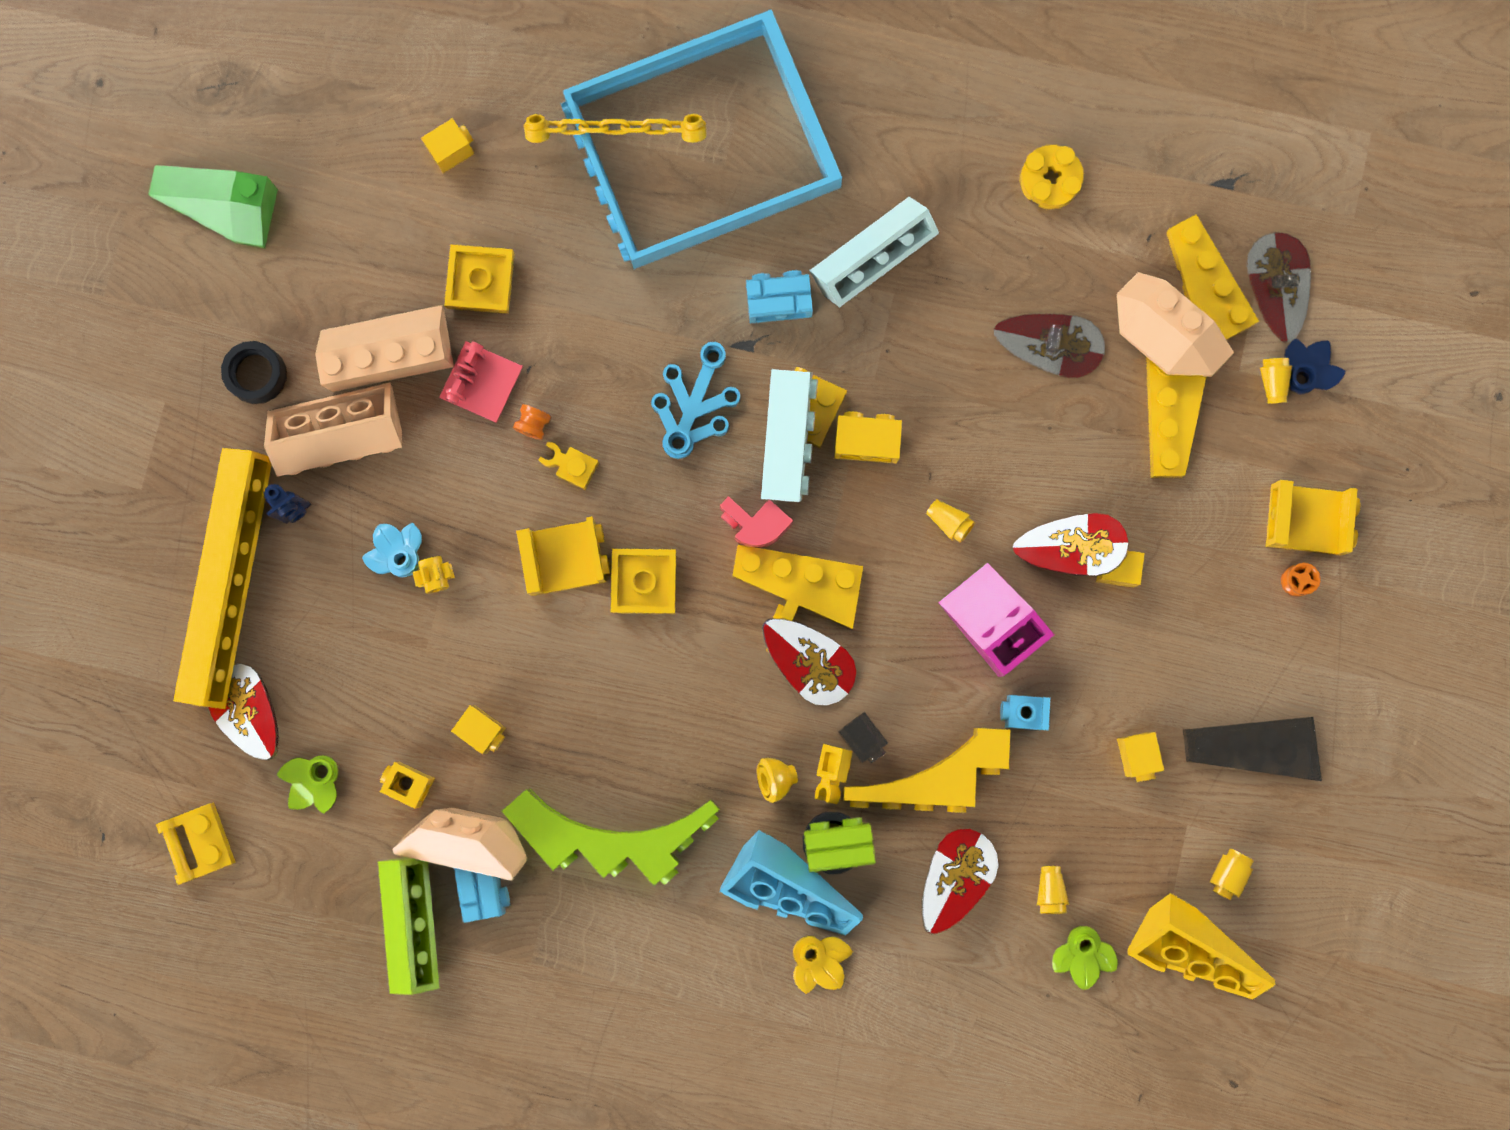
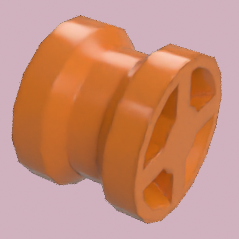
[512,404,552,441]
[1281,563,1321,597]

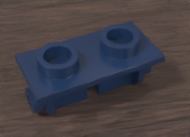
[264,484,312,524]

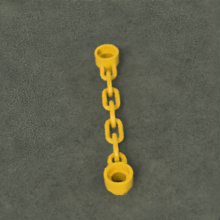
[524,114,707,143]

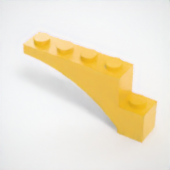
[843,728,1010,813]

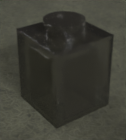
[838,712,888,764]

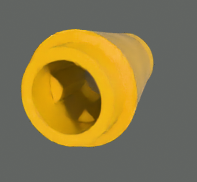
[1260,358,1292,404]
[926,499,975,543]
[1037,866,1070,914]

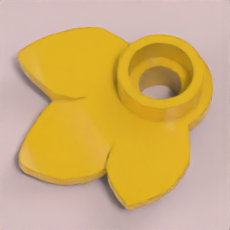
[793,936,853,994]

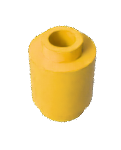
[1209,849,1254,900]

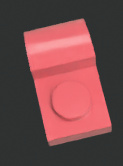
[720,496,793,548]

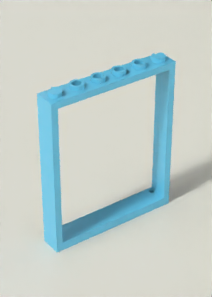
[561,9,842,269]

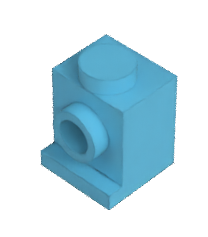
[1000,695,1050,730]

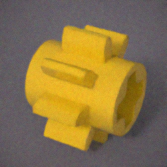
[412,556,455,594]

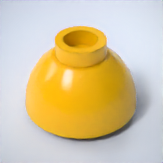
[757,758,798,803]

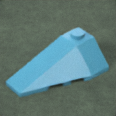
[719,830,863,936]

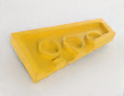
[1166,214,1259,340]
[1146,357,1206,478]
[732,544,863,630]

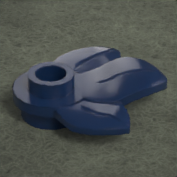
[1284,338,1346,394]

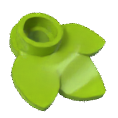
[277,755,339,814]
[1052,926,1118,990]

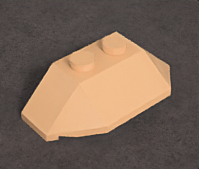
[1116,272,1234,377]
[393,808,527,880]

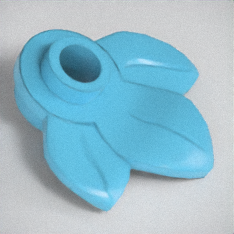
[363,523,422,577]

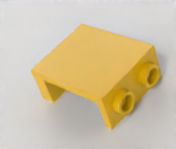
[1266,480,1361,555]
[516,517,610,596]

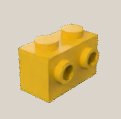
[834,411,902,463]

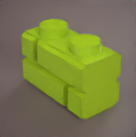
[804,817,875,872]

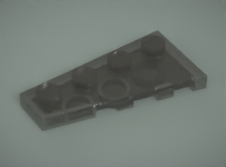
[1183,717,1322,781]

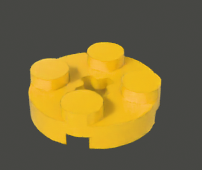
[1020,145,1084,209]

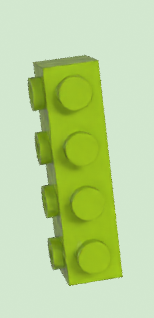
[378,857,440,995]

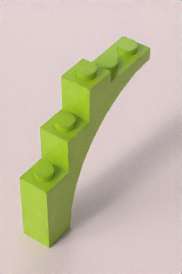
[501,789,720,886]

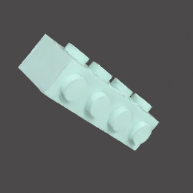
[809,197,939,307]
[761,369,818,502]

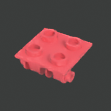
[439,341,523,423]

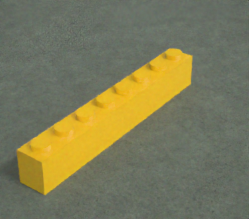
[173,448,272,709]

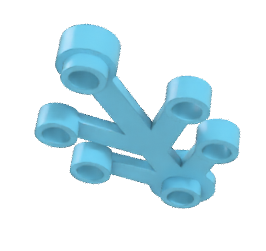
[651,342,740,459]

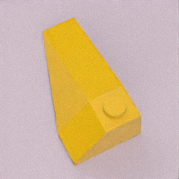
[1127,893,1275,1000]

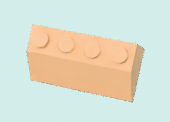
[315,305,454,392]
[264,382,402,477]

